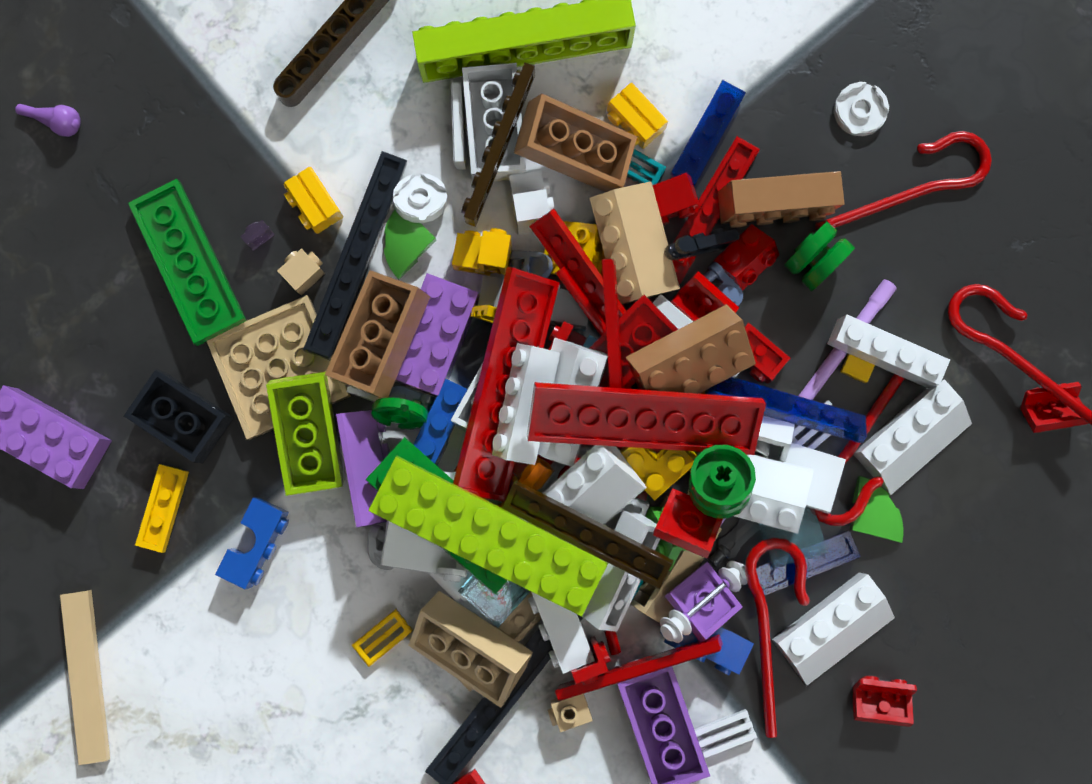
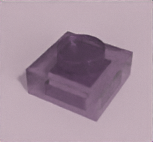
[240,220,275,251]

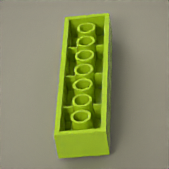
[412,0,636,83]
[368,456,608,616]

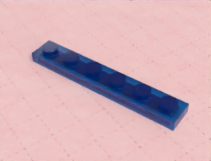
[705,377,867,444]

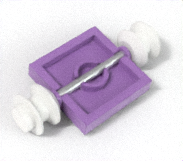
[660,560,748,643]

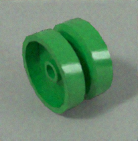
[784,221,855,292]
[689,445,756,519]

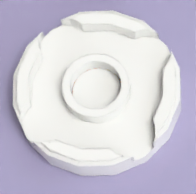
[834,82,889,137]
[393,174,447,223]

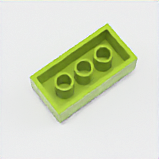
[266,372,345,496]

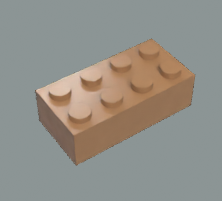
[514,94,637,192]
[718,171,845,228]
[325,270,430,398]
[626,304,756,394]

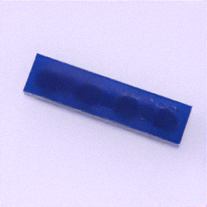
[670,80,746,186]
[756,531,861,595]

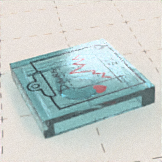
[458,576,530,628]

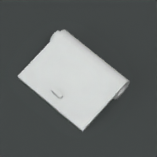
[380,472,468,582]

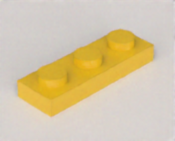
[135,464,189,553]

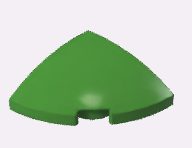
[384,209,437,280]
[850,476,903,543]

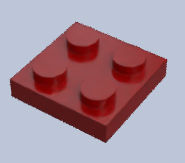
[653,488,723,559]

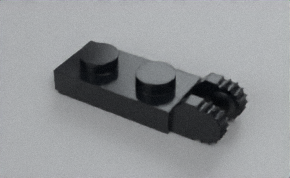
[664,228,740,261]

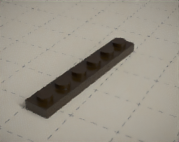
[461,62,535,227]
[502,480,674,589]

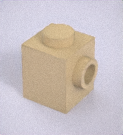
[277,248,325,295]
[548,694,593,732]

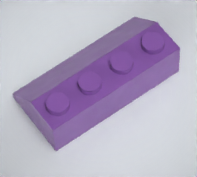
[336,410,390,527]

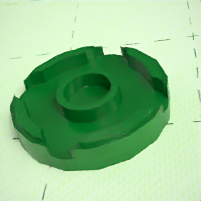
[371,398,428,430]

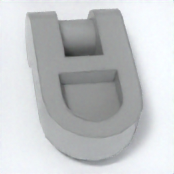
[368,524,394,570]

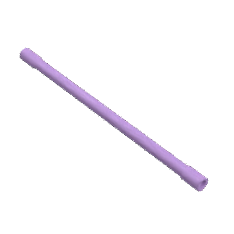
[720,279,897,526]

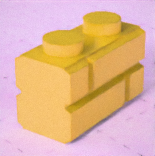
[607,83,668,149]
[283,167,344,234]

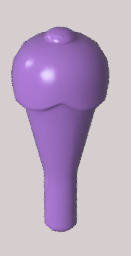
[15,104,81,137]

